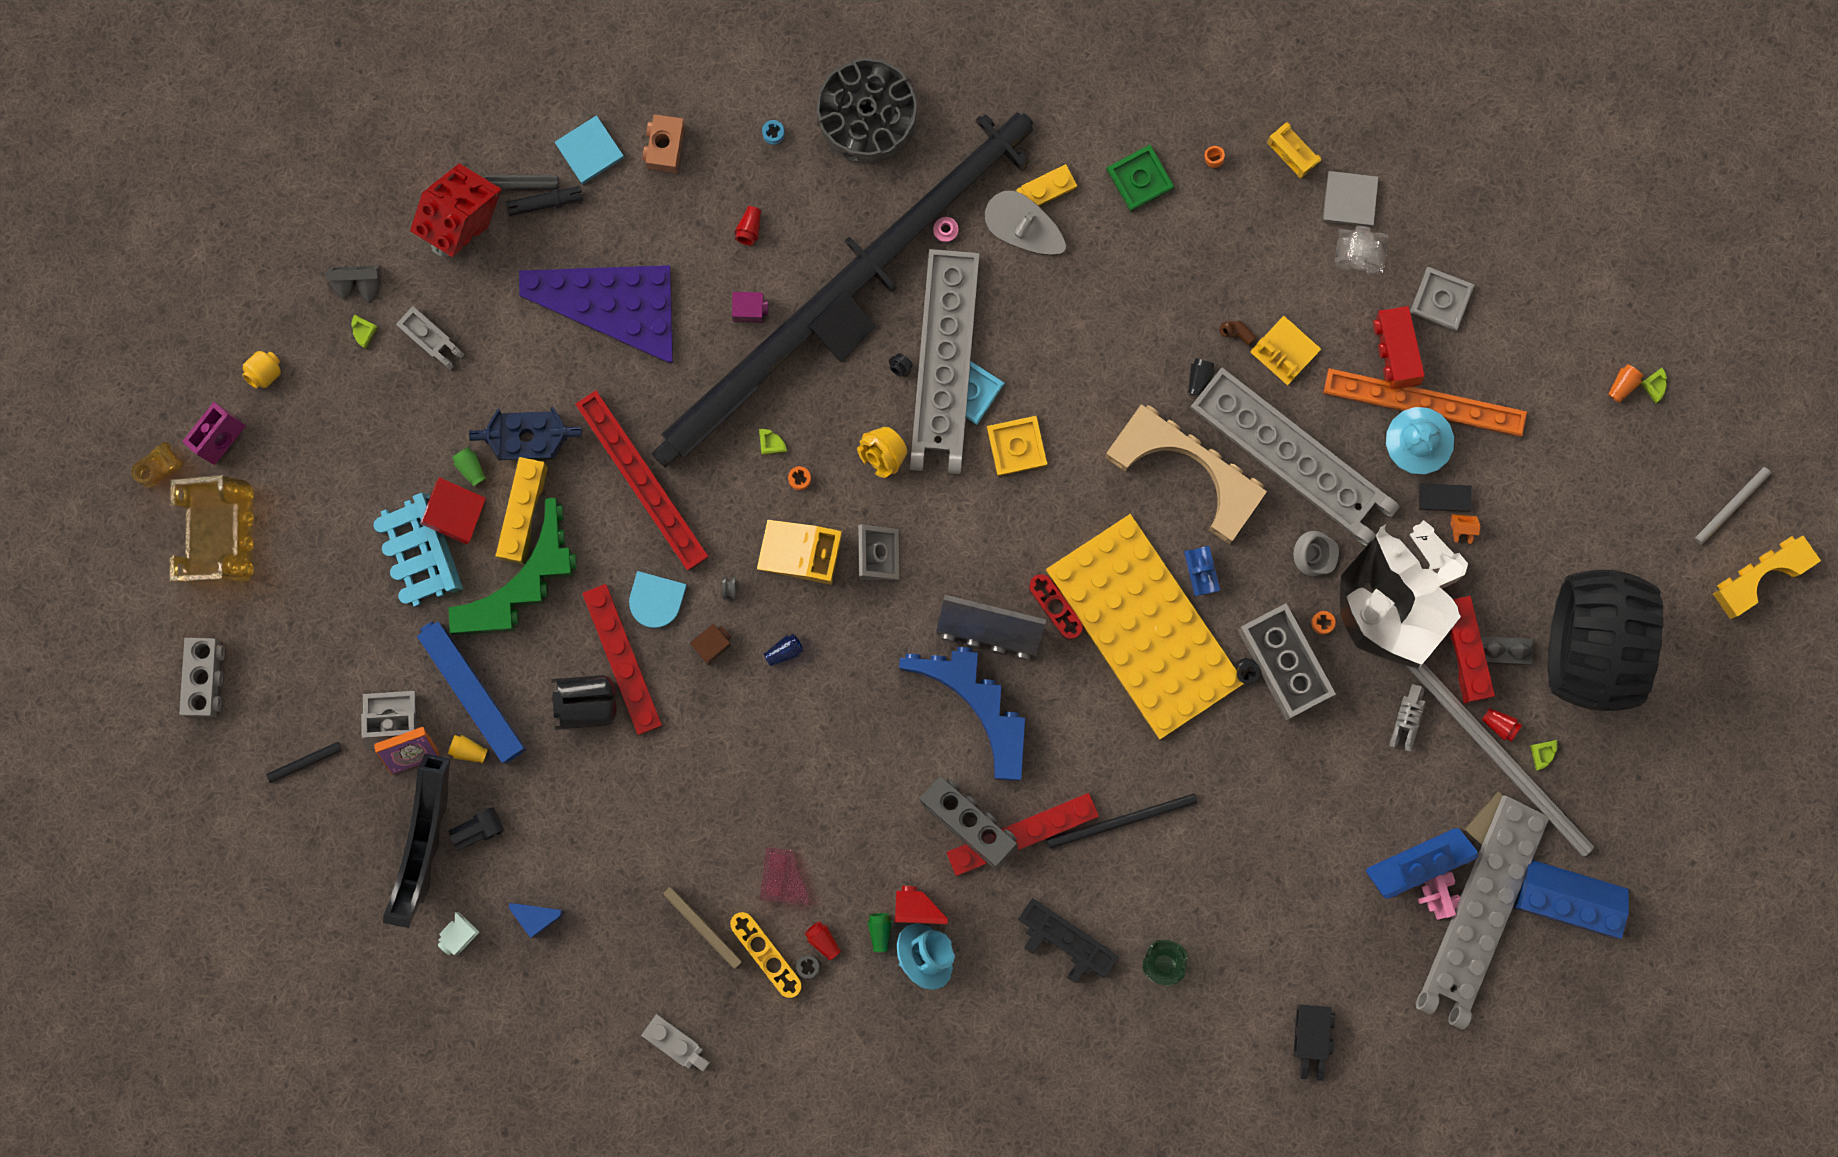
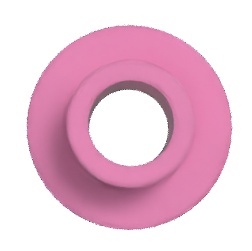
[933,217,958,242]

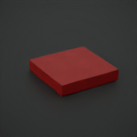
[420,477,486,544]

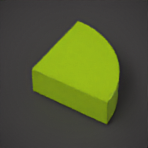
[351,315,378,349]
[1641,368,1667,403]
[759,429,787,455]
[1530,740,1558,771]

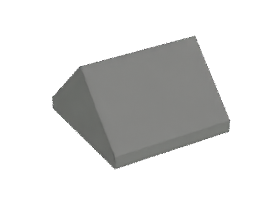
[858,524,899,580]

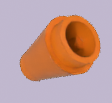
[1608,364,1644,403]

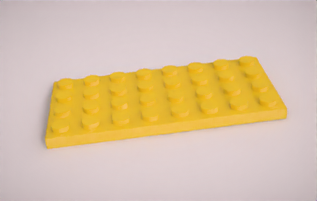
[1045,514,1244,740]

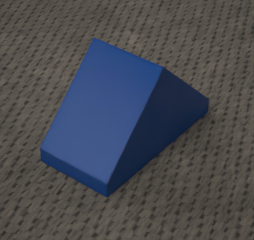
[509,903,564,938]

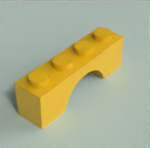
[496,457,548,565]
[1713,536,1821,619]

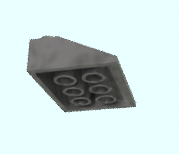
[937,595,1046,660]

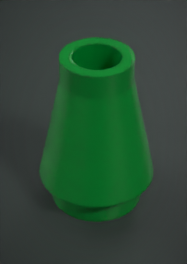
[867,913,893,952]

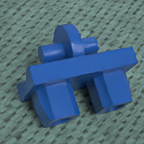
[1184,546,1220,597]

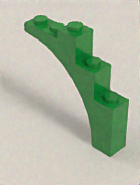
[448,498,577,635]

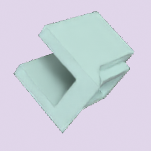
[438,912,480,955]

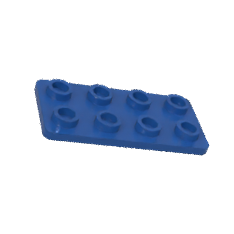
[1366,828,1478,899]

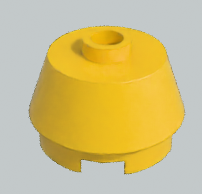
[857,427,907,478]

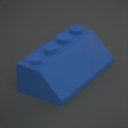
[1514,860,1629,939]

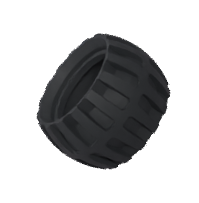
[1548,570,1664,711]

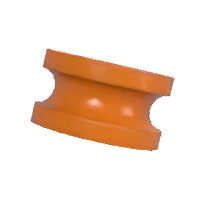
[788,466,811,491]
[1311,611,1336,635]

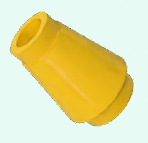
[448,735,488,764]

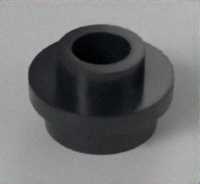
[888,353,913,377]

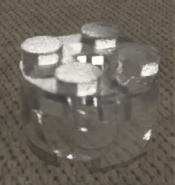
[1334,226,1388,275]

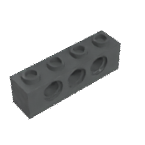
[919,776,1018,872]

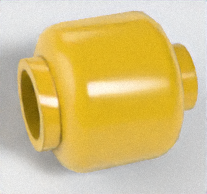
[242,351,281,389]

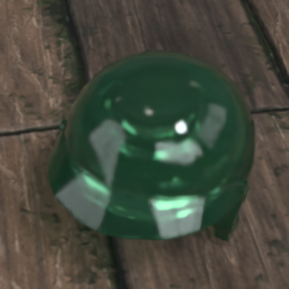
[1142,940,1188,986]

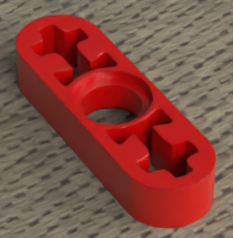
[1029,574,1082,640]

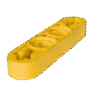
[730,912,802,998]

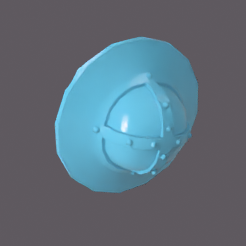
[1386,407,1454,475]
[897,923,955,990]

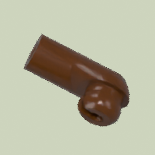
[1219,321,1257,346]

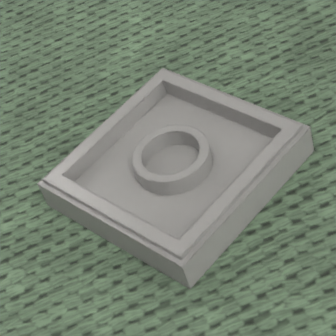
[1322,171,1378,227]
[1410,267,1475,332]

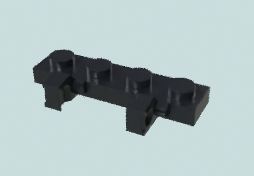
[1018,898,1119,983]

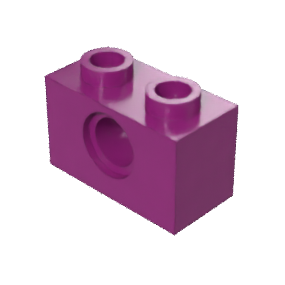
[182,402,246,466]

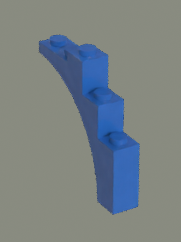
[899,647,1025,781]

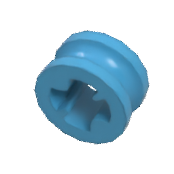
[762,120,785,145]

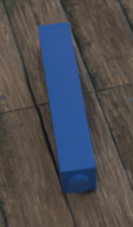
[417,622,527,764]

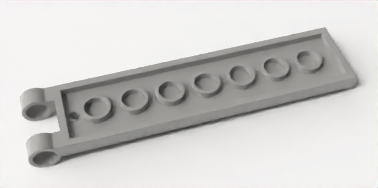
[910,249,979,474]
[1190,367,1400,546]
[1416,796,1549,1030]

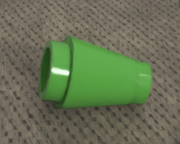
[452,447,486,486]

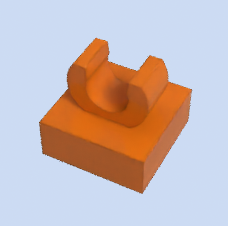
[1450,514,1481,544]

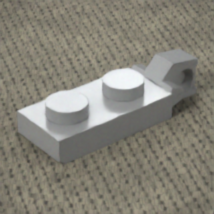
[641,1014,710,1072]

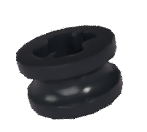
[1235,658,1260,684]

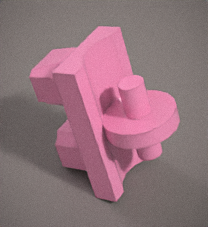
[1418,871,1460,920]

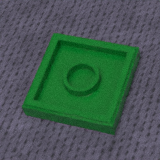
[1106,145,1174,212]

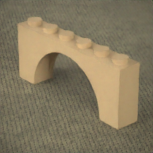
[1105,404,1267,544]

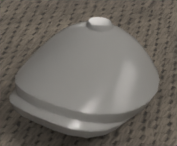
[1293,531,1339,576]

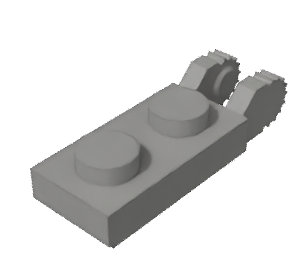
[396,306,465,370]

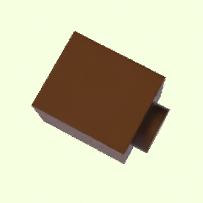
[690,624,731,665]

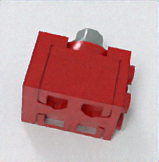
[410,163,501,257]

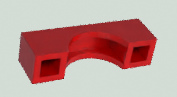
[1448,596,1495,704]

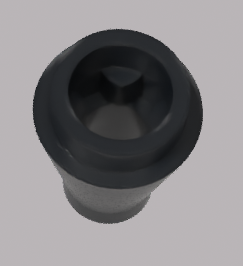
[1187,358,1215,396]

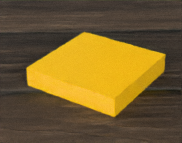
[987,416,1047,476]

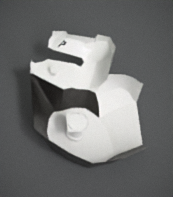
[1340,520,1468,669]

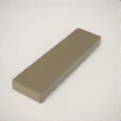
[664,887,743,968]

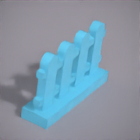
[374,493,463,607]

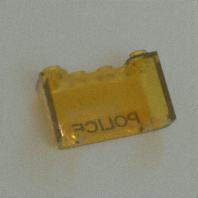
[170,476,254,583]

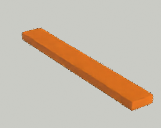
[1323,368,1527,437]

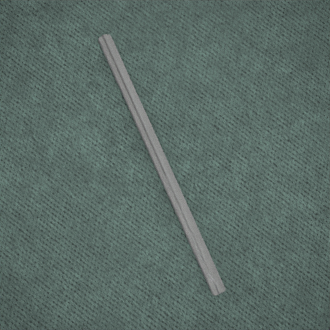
[1405,663,1594,857]

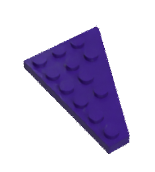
[519,265,673,363]

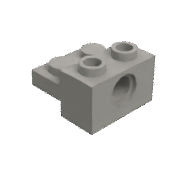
[361,691,418,749]

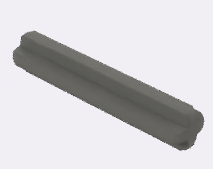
[485,175,559,190]

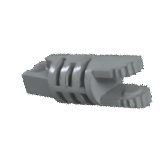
[1389,684,1426,752]

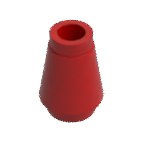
[734,206,762,246]
[1482,708,1522,742]
[804,921,841,960]

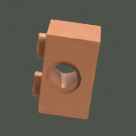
[642,114,685,173]

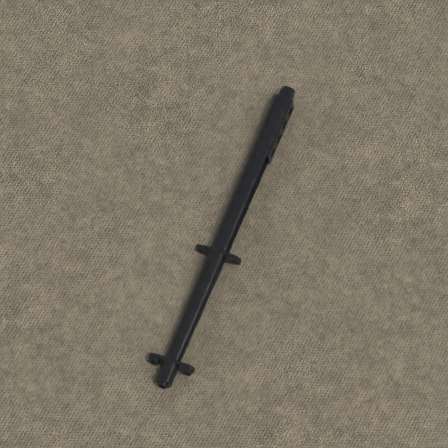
[651,112,1033,468]

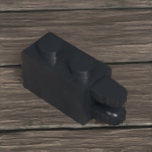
[1293,1004,1335,1081]

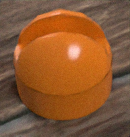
[1204,146,1225,168]

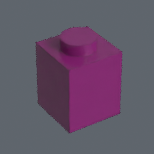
[732,292,769,323]

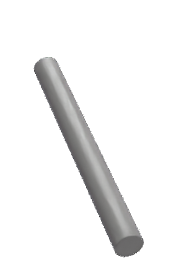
[1694,467,1771,545]

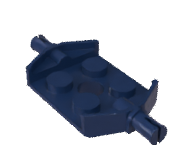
[469,407,582,460]

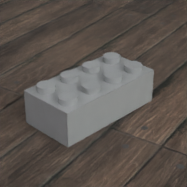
[1238,603,1336,720]

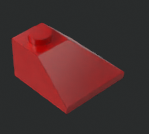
[895,886,948,924]

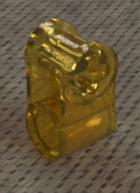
[131,442,184,487]

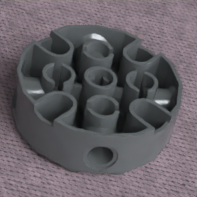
[817,58,917,164]

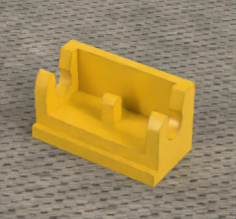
[1267,122,1321,179]

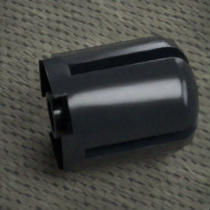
[551,675,617,730]

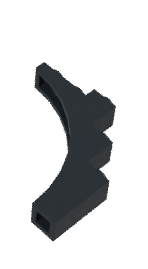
[383,754,450,928]

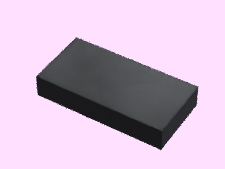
[1419,483,1472,512]

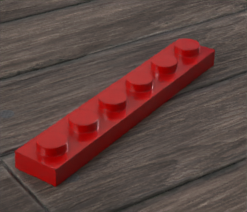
[582,584,662,736]
[946,793,1099,876]

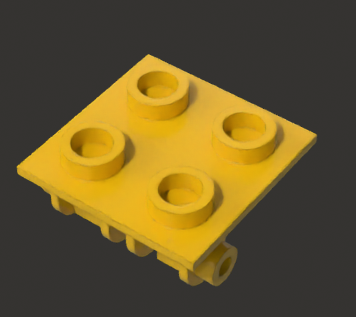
[1250,316,1321,386]

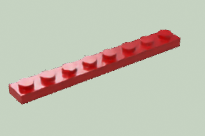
[575,390,709,571]

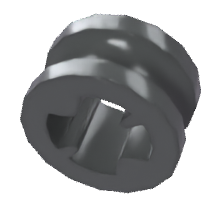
[722,577,736,600]
[796,955,820,979]

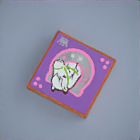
[374,727,440,775]

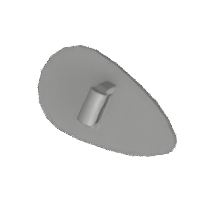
[985,190,1066,255]

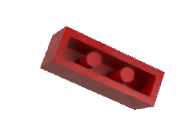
[1373,306,1425,390]

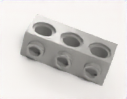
[179,638,225,718]

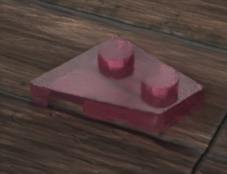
[760,847,810,905]

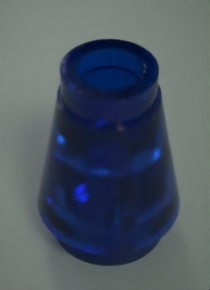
[764,634,804,666]

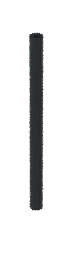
[1047,793,1197,849]

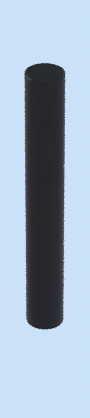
[266,741,342,783]

